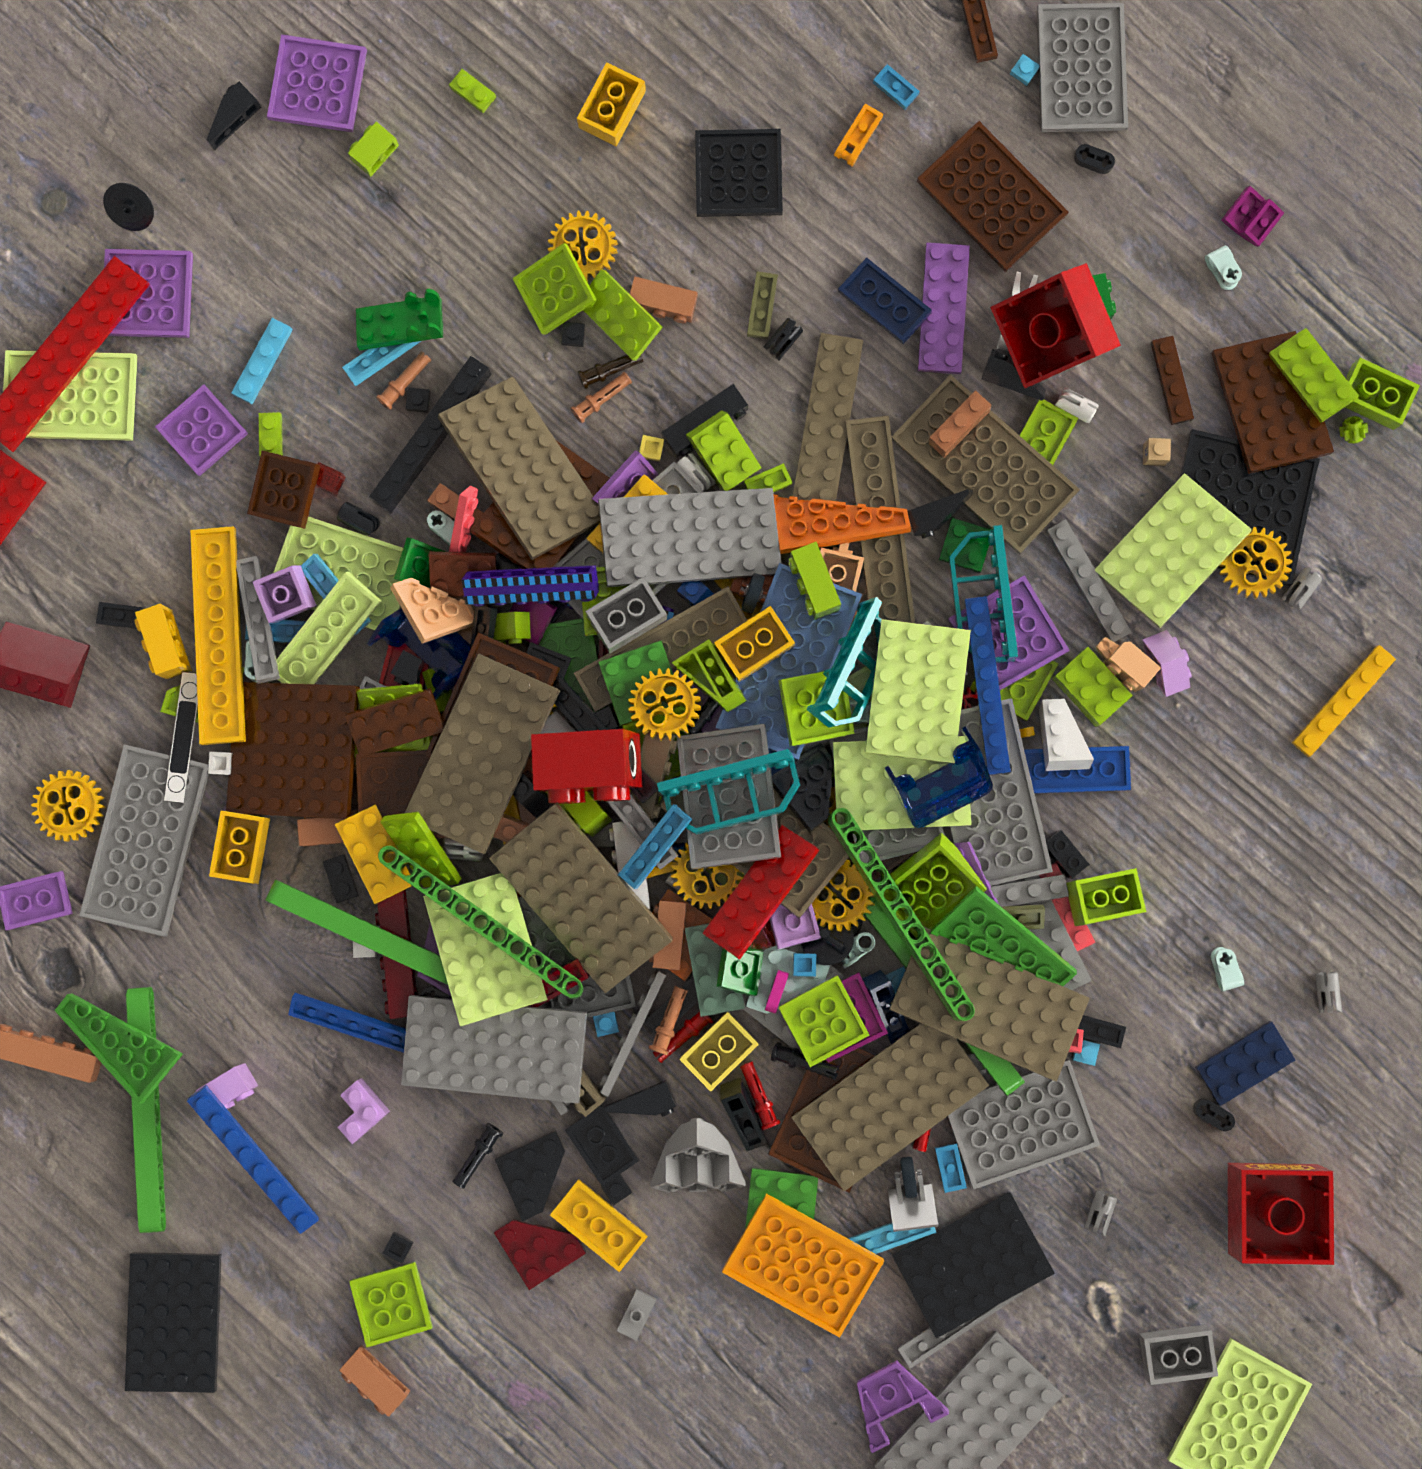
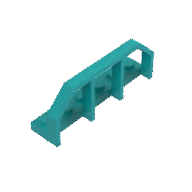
[949,525,1018,663]
[806,597,882,728]
[657,749,800,835]

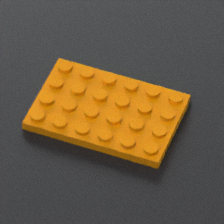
[722,1193,884,1338]

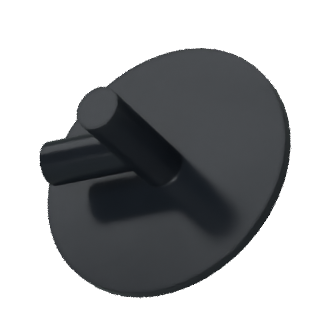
[103,183,154,231]
[801,914,854,965]

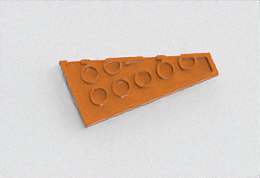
[773,494,911,554]

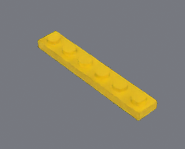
[1292,645,1396,757]

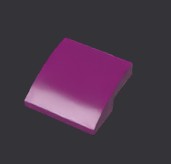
[1221,186,1284,247]
[509,601,557,645]

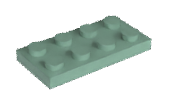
[685,923,745,1017]

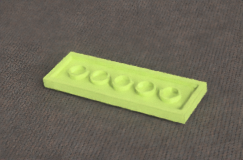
[277,572,382,684]

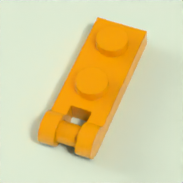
[834,104,883,167]

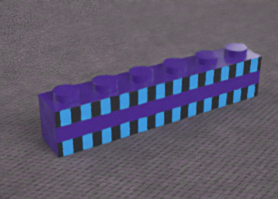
[461,565,599,606]

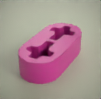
[765,970,789,1014]

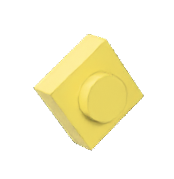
[639,435,664,462]

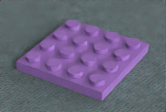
[267,34,367,132]
[104,249,193,338]
[948,575,1070,690]

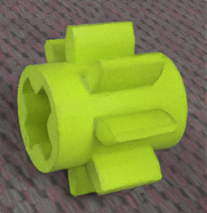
[1339,416,1368,444]

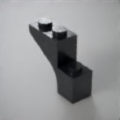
[391,650,425,685]

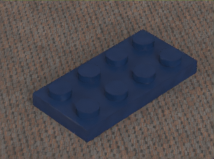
[838,257,932,344]
[1195,1021,1296,1106]

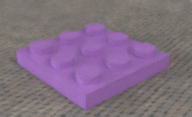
[155,385,248,476]

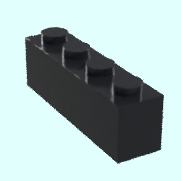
[661,384,748,458]

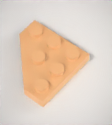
[390,578,474,643]

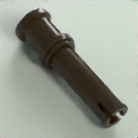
[577,355,644,389]

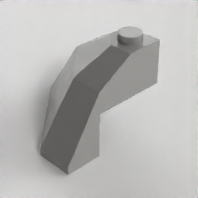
[650,1118,745,1192]

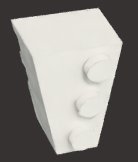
[1039,699,1094,771]

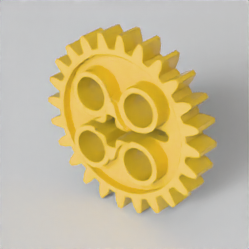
[548,210,618,282]
[1219,527,1293,599]
[628,668,701,741]
[31,770,105,842]
[670,843,742,909]
[812,860,875,932]

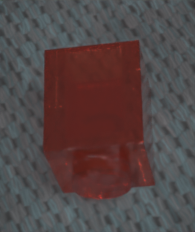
[315,462,346,497]

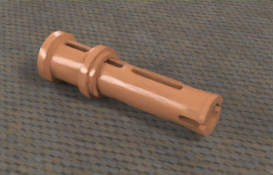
[376,351,431,410]
[570,372,632,423]
[649,986,688,1055]

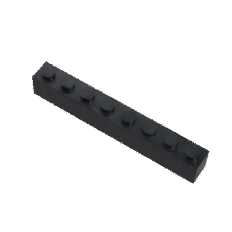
[369,356,491,514]

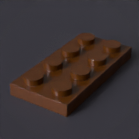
[345,688,445,757]

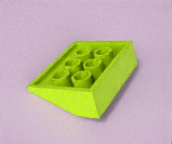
[884,833,987,938]

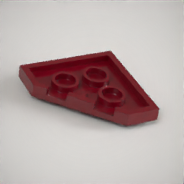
[494,1219,586,1290]

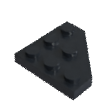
[772,743,834,832]
[495,1131,565,1221]

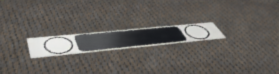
[164,672,198,803]

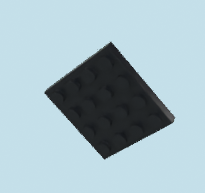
[695,129,783,217]

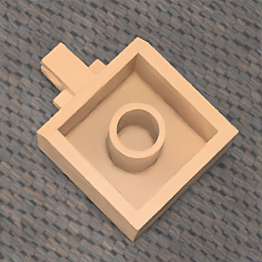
[820,543,864,592]
[1095,637,1161,692]

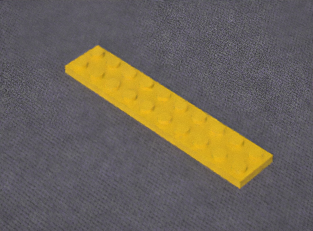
[190,526,246,745]

